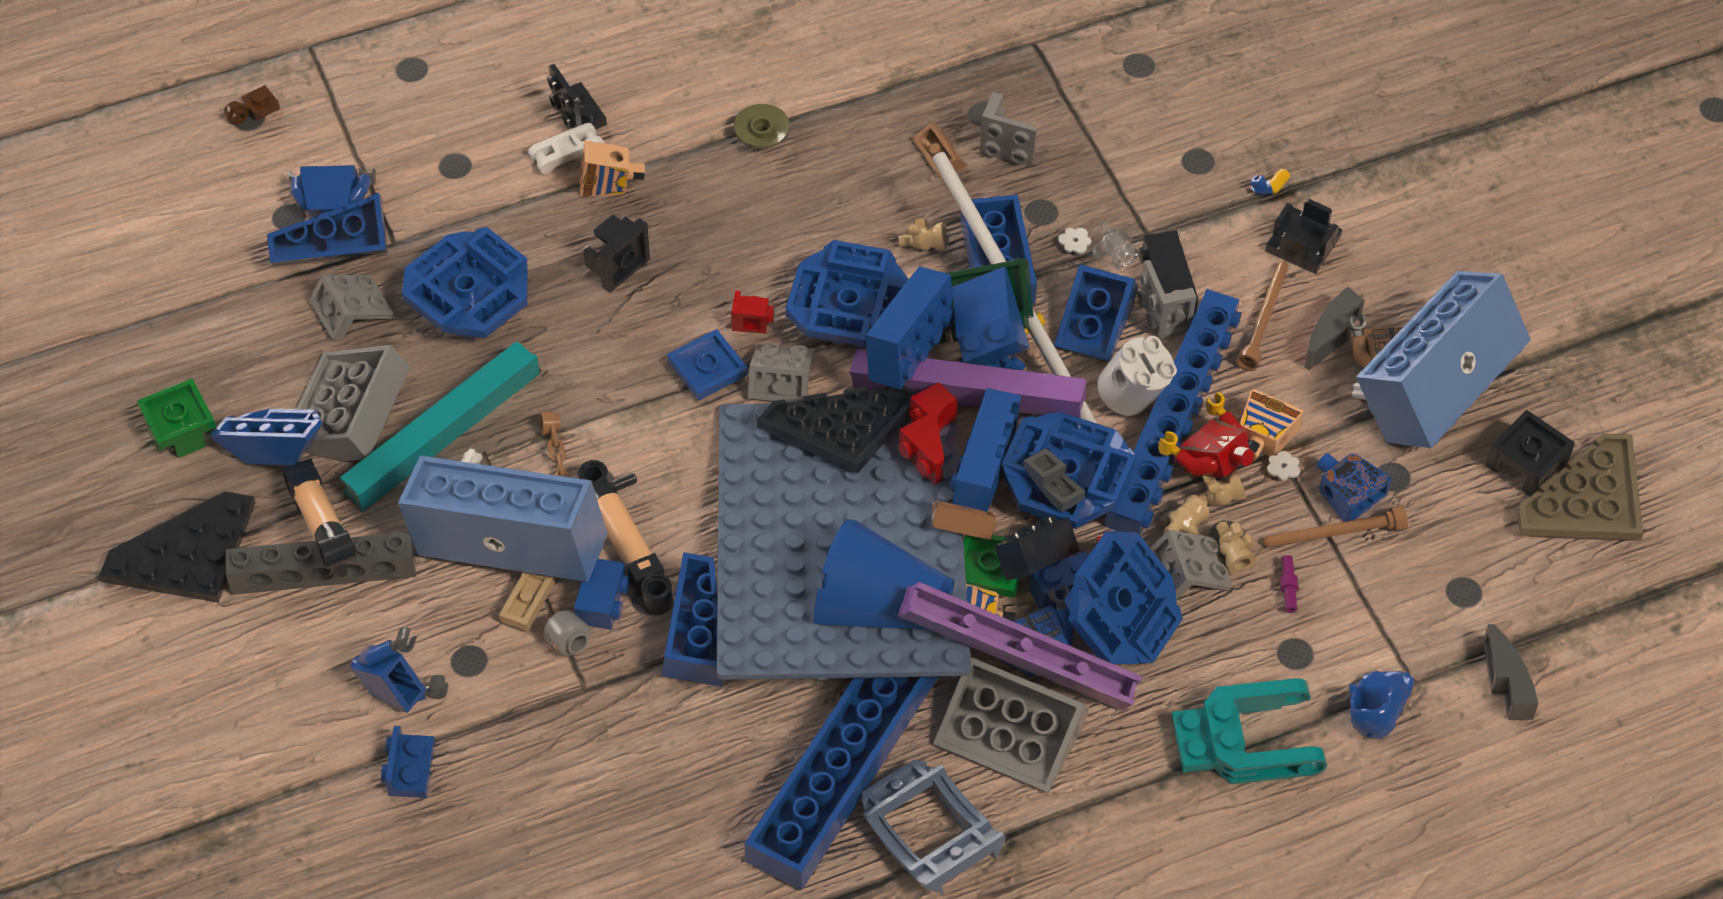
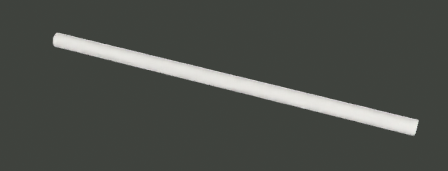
[932,152,1098,424]

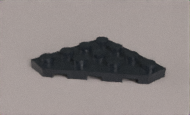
[757,385,919,474]
[99,491,256,603]

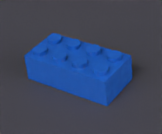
[960,194,1037,305]
[866,266,955,390]

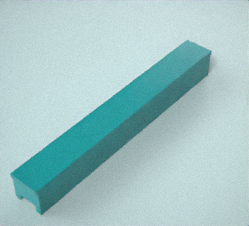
[340,341,540,512]

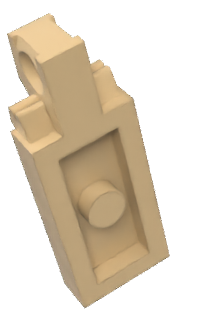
[499,572,557,631]

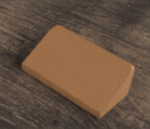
[912,121,967,178]
[932,500,996,539]

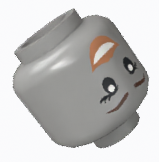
[544,610,590,656]

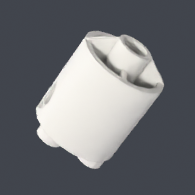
[1097,336,1177,416]

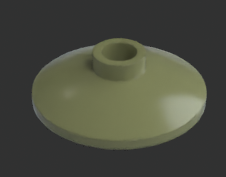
[734,104,790,148]

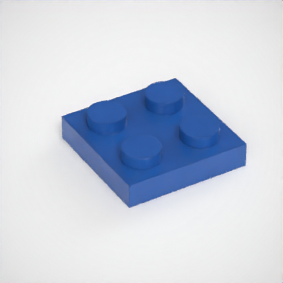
[667,329,748,401]

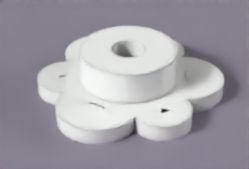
[1058,228,1091,254]
[1267,451,1300,481]

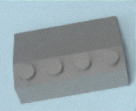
[297,345,410,462]
[933,657,1090,793]

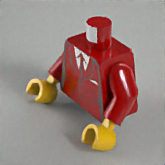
[1158,392,1254,477]

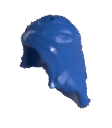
[1349,671,1415,739]

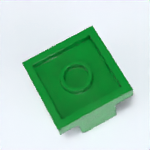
[137,378,216,457]
[963,535,1021,603]

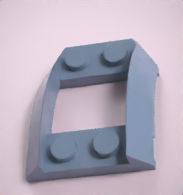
[862,760,1006,894]

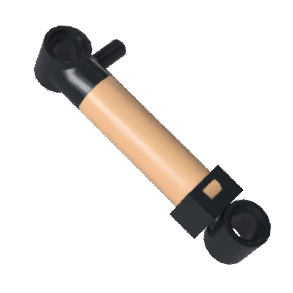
[282,458,357,578]
[578,460,673,615]

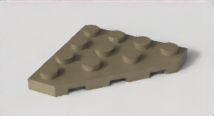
[1517,433,1643,540]

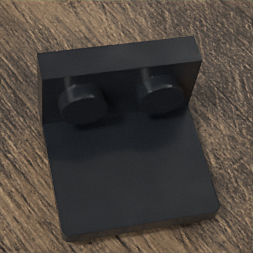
[547,64,607,130]

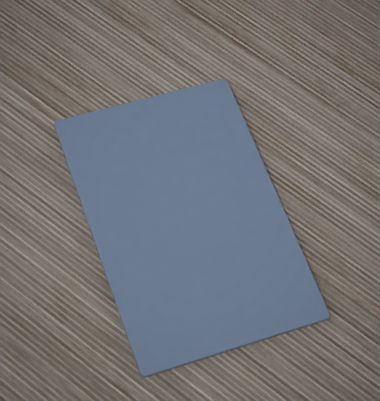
[717,403,971,680]

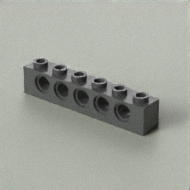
[226,532,416,595]

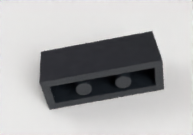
[1138,230,1198,315]
[995,514,1080,581]

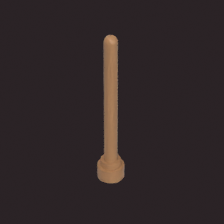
[1236,261,1288,371]
[1264,505,1408,548]

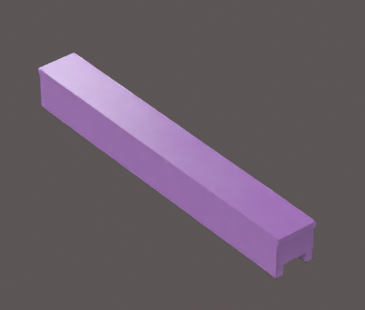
[849,349,1087,418]
[898,582,1142,711]

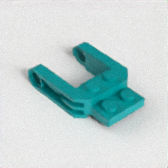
[1171,678,1327,784]

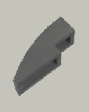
[1305,287,1365,370]
[1483,624,1539,720]

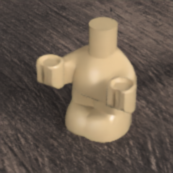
[899,218,948,251]
[1197,470,1246,505]
[1158,495,1210,535]
[1216,522,1256,573]

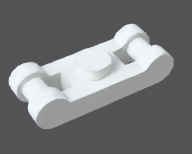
[528,123,605,175]

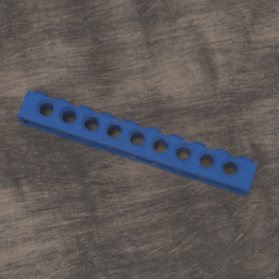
[1105,289,1242,535]

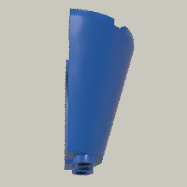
[813,519,955,630]

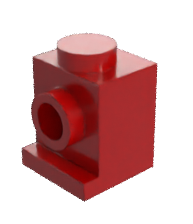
[731,290,775,334]

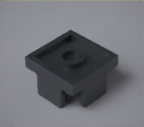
[1265,199,1343,274]
[583,215,650,293]

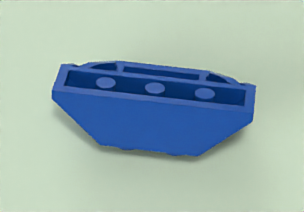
[210,409,322,466]

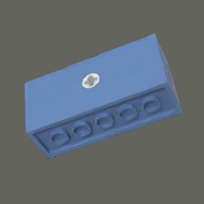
[1351,271,1531,448]
[398,449,608,582]

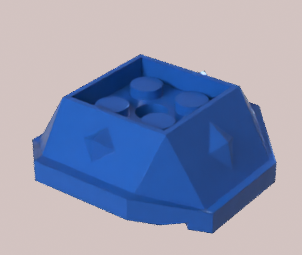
[402,227,528,339]
[786,240,909,347]
[1001,412,1136,529]
[1064,531,1183,665]

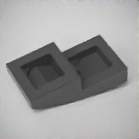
[1023,448,1085,512]

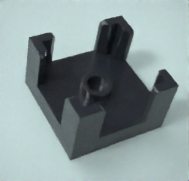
[1485,409,1575,497]

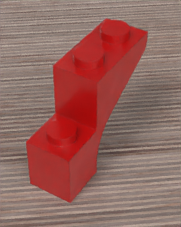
[898,383,957,485]

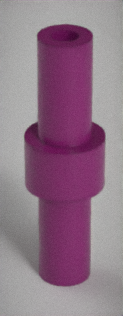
[1280,555,1299,613]

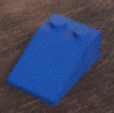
[1054,264,1139,362]
[952,266,1030,366]

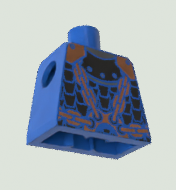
[1317,453,1392,522]

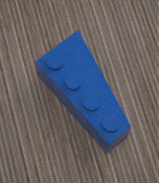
[267,193,388,265]
[949,388,1022,512]
[661,552,724,687]

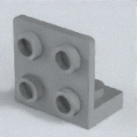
[979,92,1037,167]
[1137,260,1196,339]
[309,275,394,340]
[748,343,814,403]
[1150,530,1232,599]

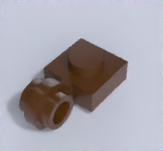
[224,85,280,125]

